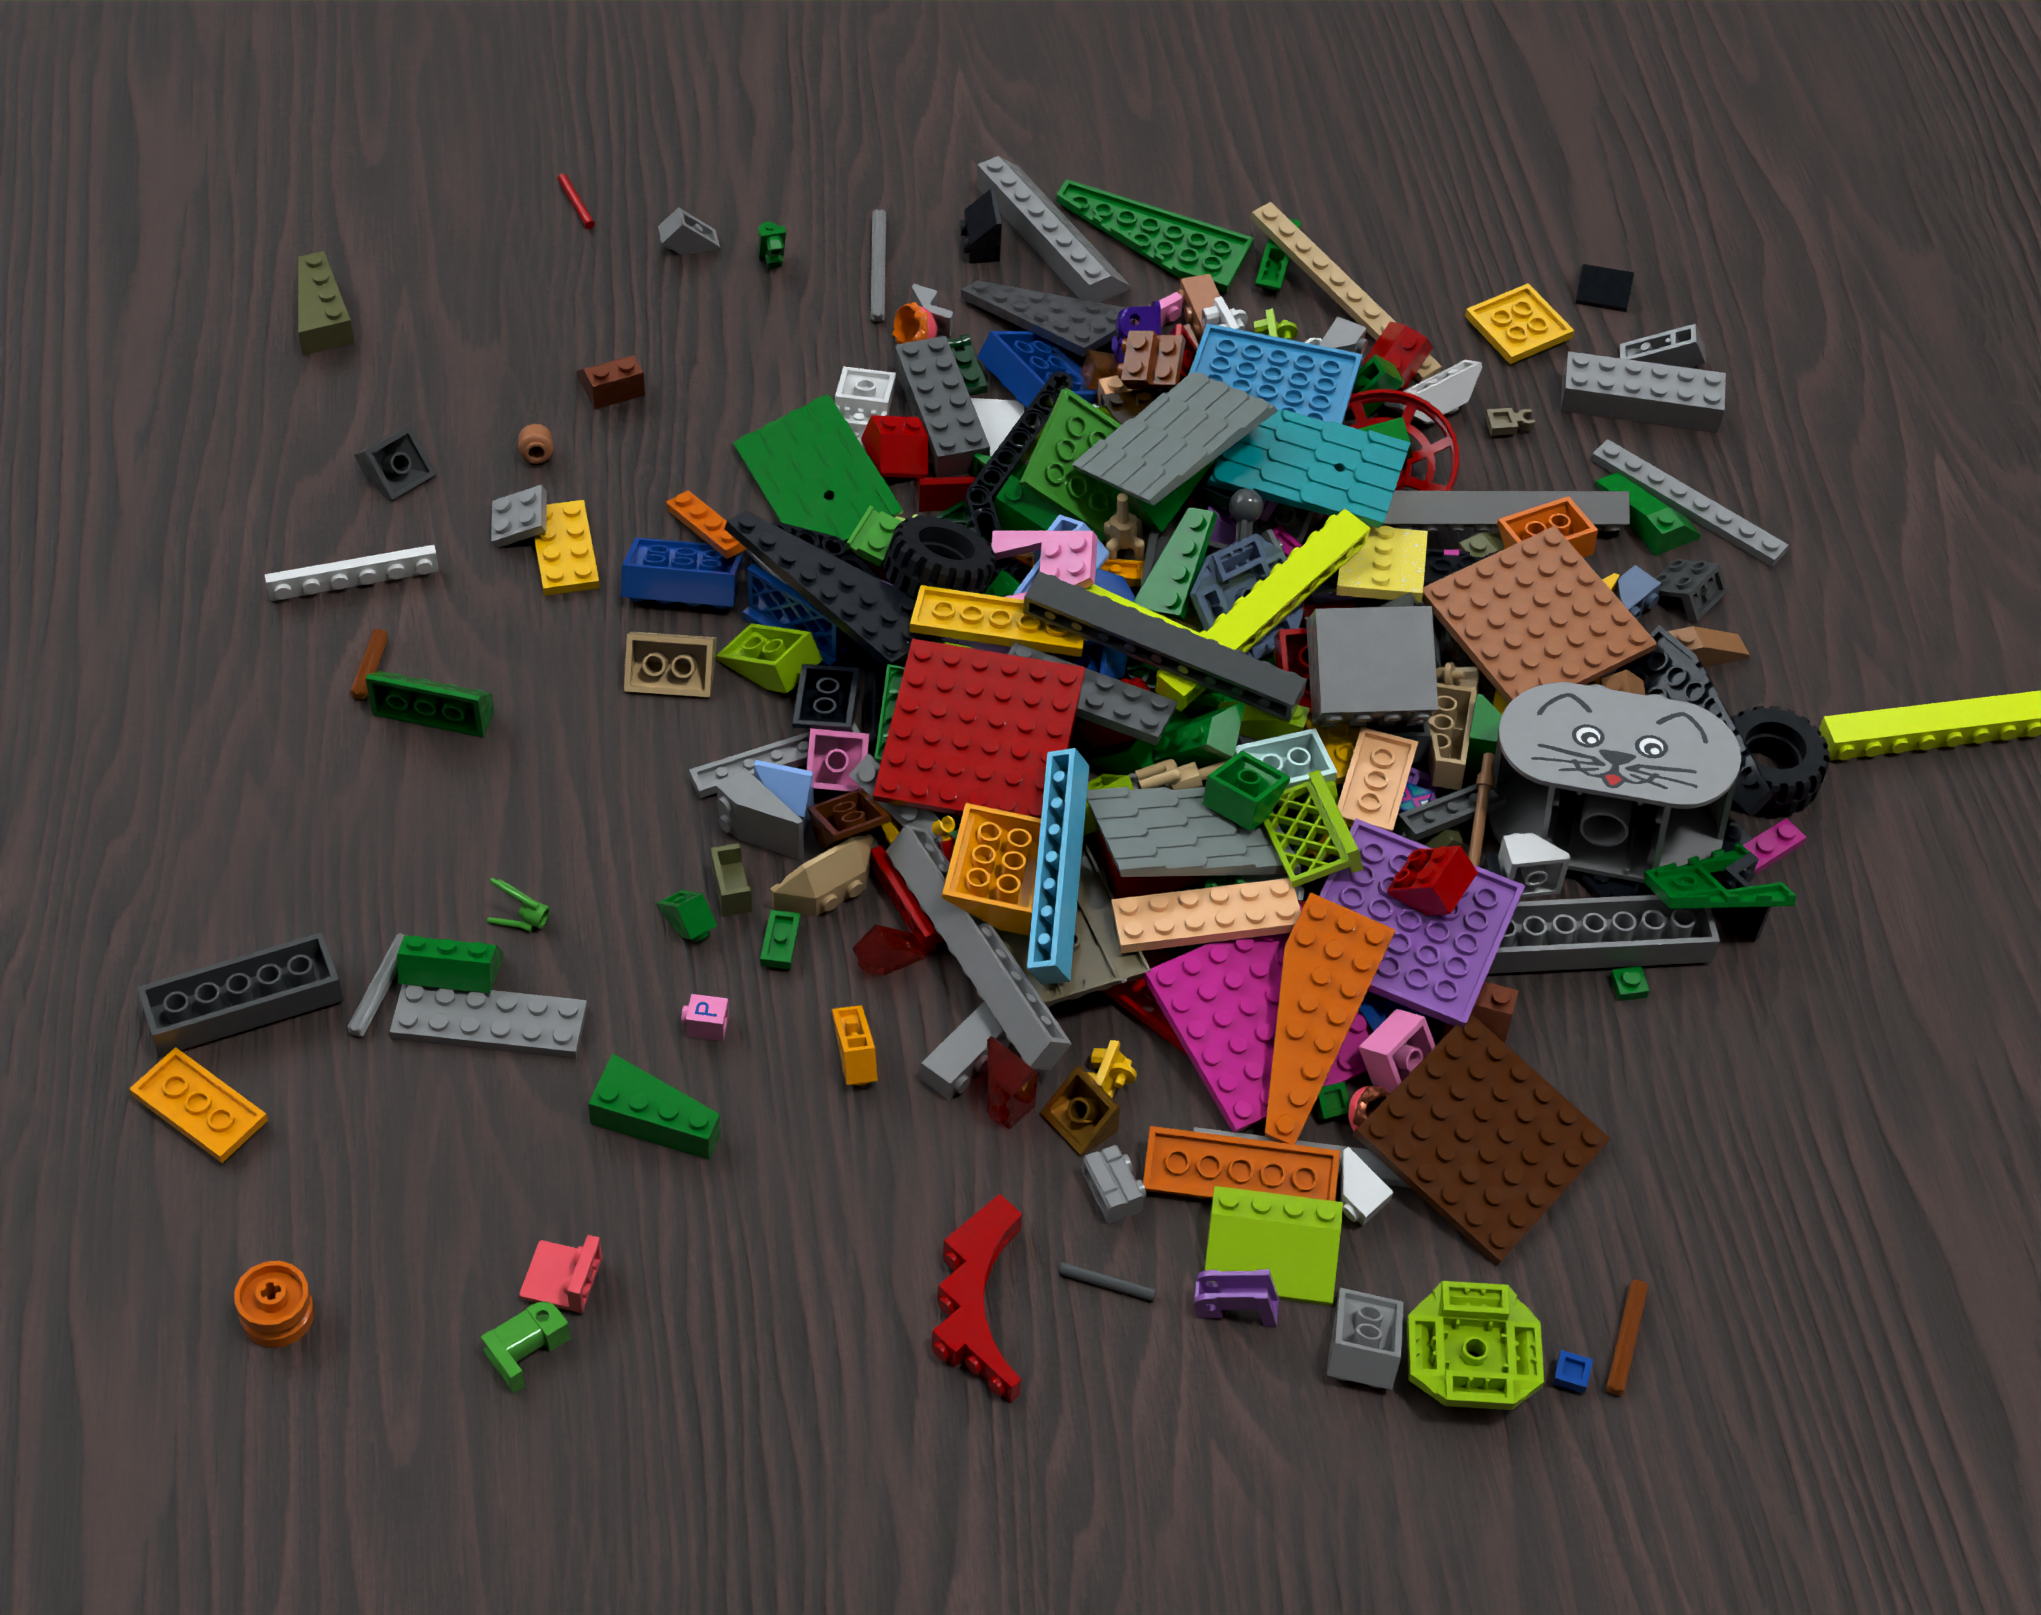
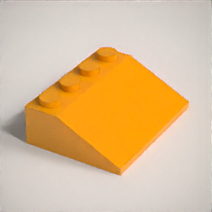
[942,803,1041,936]

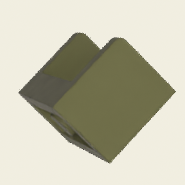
[710,843,752,917]

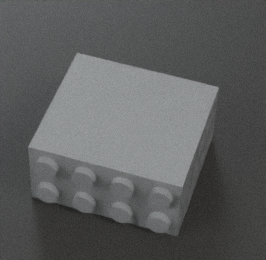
[1306,606,1439,728]

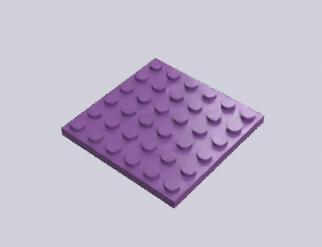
[1319,818,1525,1027]

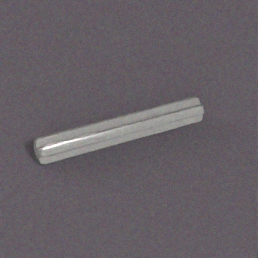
[348,933,408,1037]

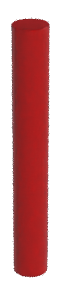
[557,174,595,229]

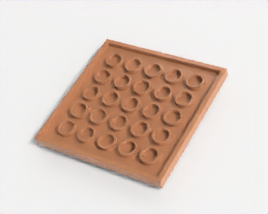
[1422,526,1657,704]

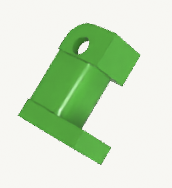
[480,1301,571,1394]

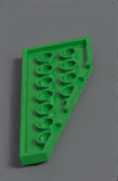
[1056,179,1254,293]

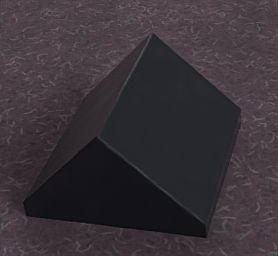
[1575,264,1634,312]

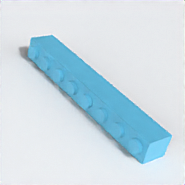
[1027,748,1089,985]

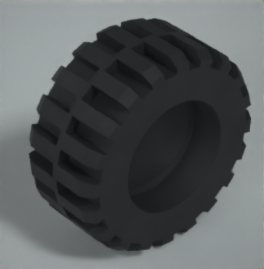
[883,515,996,600]
[1731,706,1830,816]

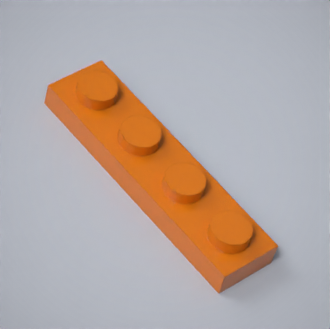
[666,490,747,559]

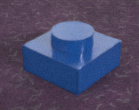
[1552,1350,1593,1394]

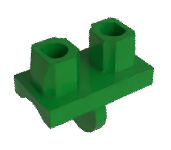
[757,222,786,269]

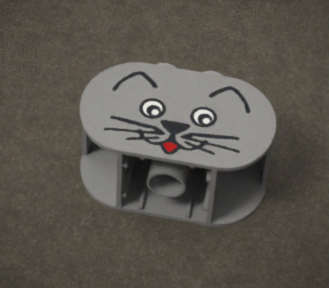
[1487,682,1741,883]

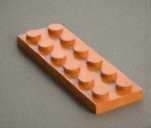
[1143,1126,1340,1201]

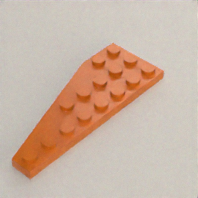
[1264,892,1396,1145]

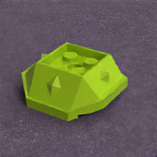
[1407,1281,1544,1410]

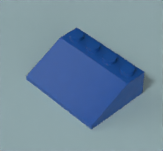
[977,331,1098,408]
[621,537,745,609]

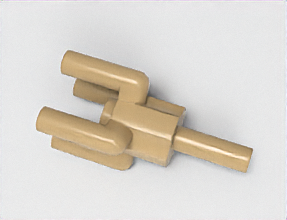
[1104,493,1145,561]
[1135,759,1230,790]

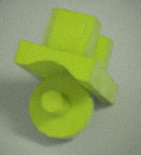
[1254,308,1298,340]

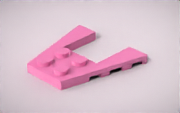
[991,531,1098,600]

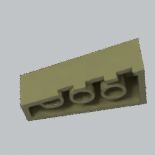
[298,251,354,355]

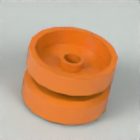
[234,1260,314,1348]

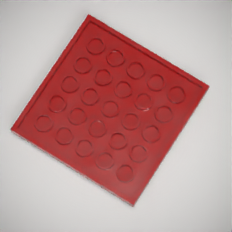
[873,639,1086,818]

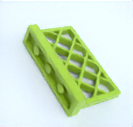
[1263,770,1363,888]

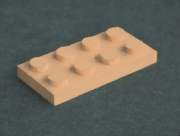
[1337,727,1418,833]

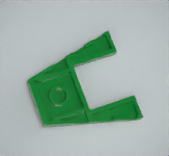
[1644,843,1796,909]

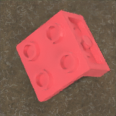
[519,1235,603,1313]

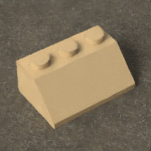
[624,632,717,697]

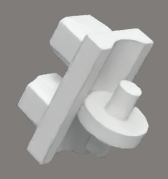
[1201,296,1248,330]

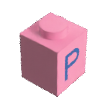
[681,994,729,1041]

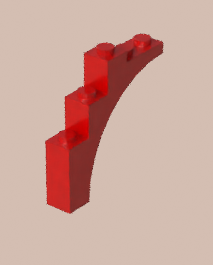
[932,1194,1022,1403]

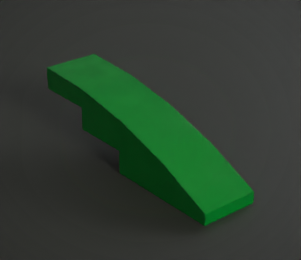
[1255,218,1301,291]

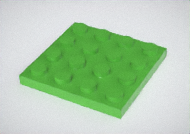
[1019,388,1121,535]

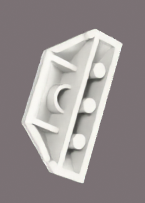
[1384,360,1482,424]

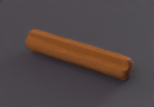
[350,629,388,700]

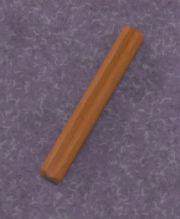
[1606,1279,1649,1396]

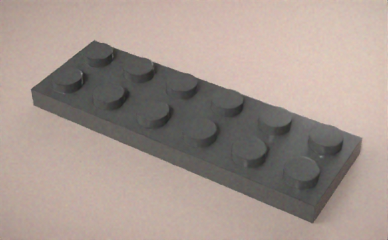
[1008,643,1178,746]

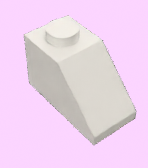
[1340,1147,1393,1226]

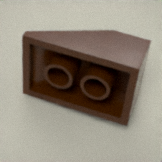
[807,788,891,849]

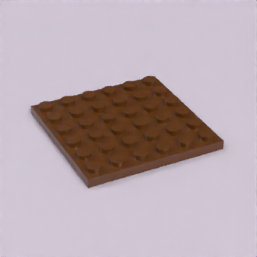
[1352,1014,1611,1266]

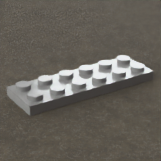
[390,984,588,1058]

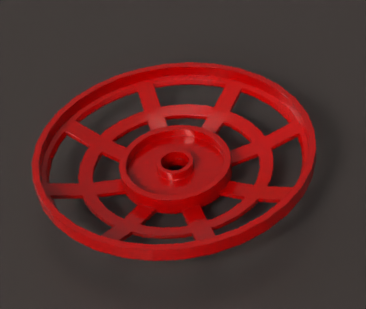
[1322,389,1460,528]

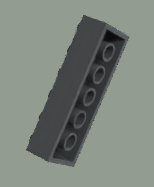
[894,336,990,477]
[137,932,343,1057]

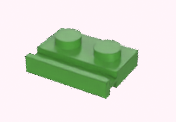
[845,505,902,567]

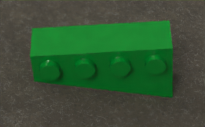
[588,1053,721,1160]

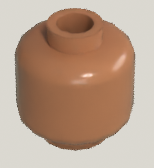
[518,424,554,464]

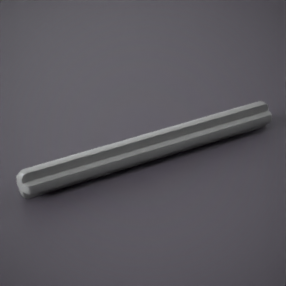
[871,209,886,323]

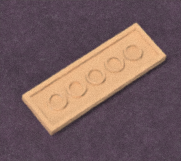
[1111,878,1301,953]

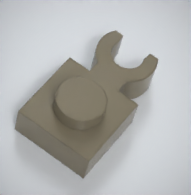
[1485,408,1535,436]

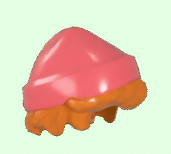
[892,302,938,344]

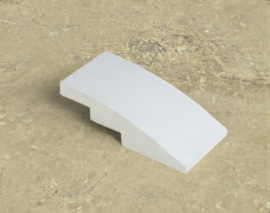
[835,366,896,455]

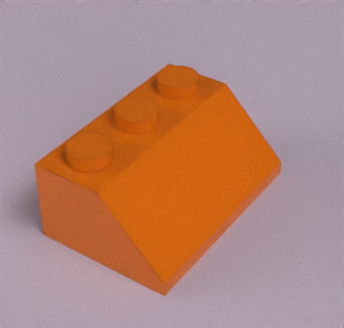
[1497,496,1598,558]

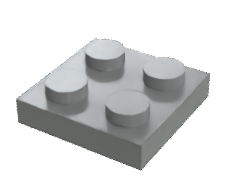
[491,485,547,548]

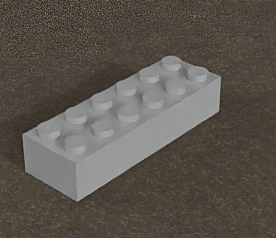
[1560,351,1726,432]

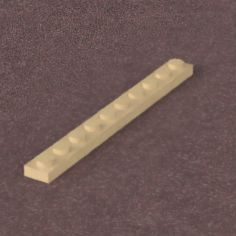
[1250,202,1442,383]

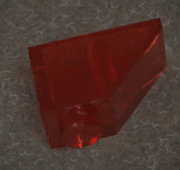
[852,924,927,975]

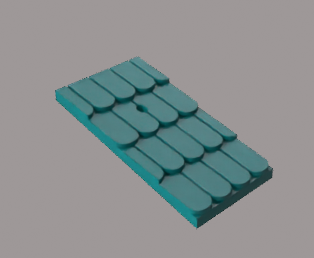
[1206,409,1410,528]

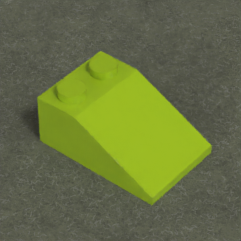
[716,623,823,693]

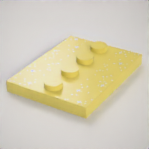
[1336,526,1428,603]

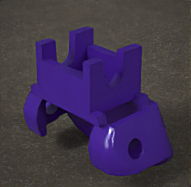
[1110,301,1161,375]

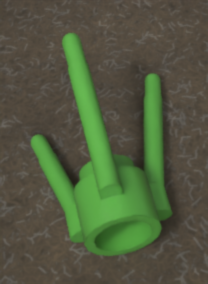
[487,878,551,932]

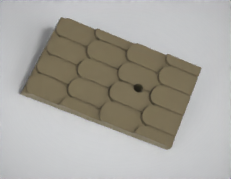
[994,842,1151,1008]

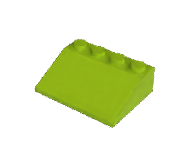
[1204,1186,1343,1306]

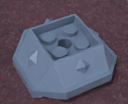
[1190,534,1304,659]

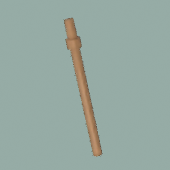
[1468,753,1495,867]

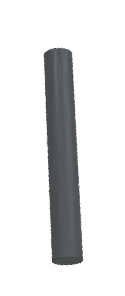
[1059,1262,1157,1301]

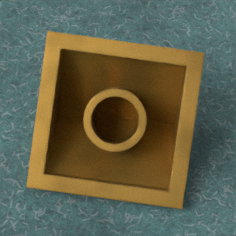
[1040,1065,1121,1155]

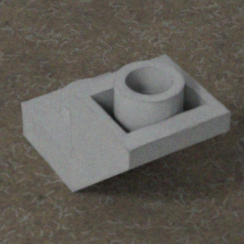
[912,284,954,337]

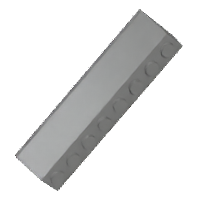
[977,156,1131,303]

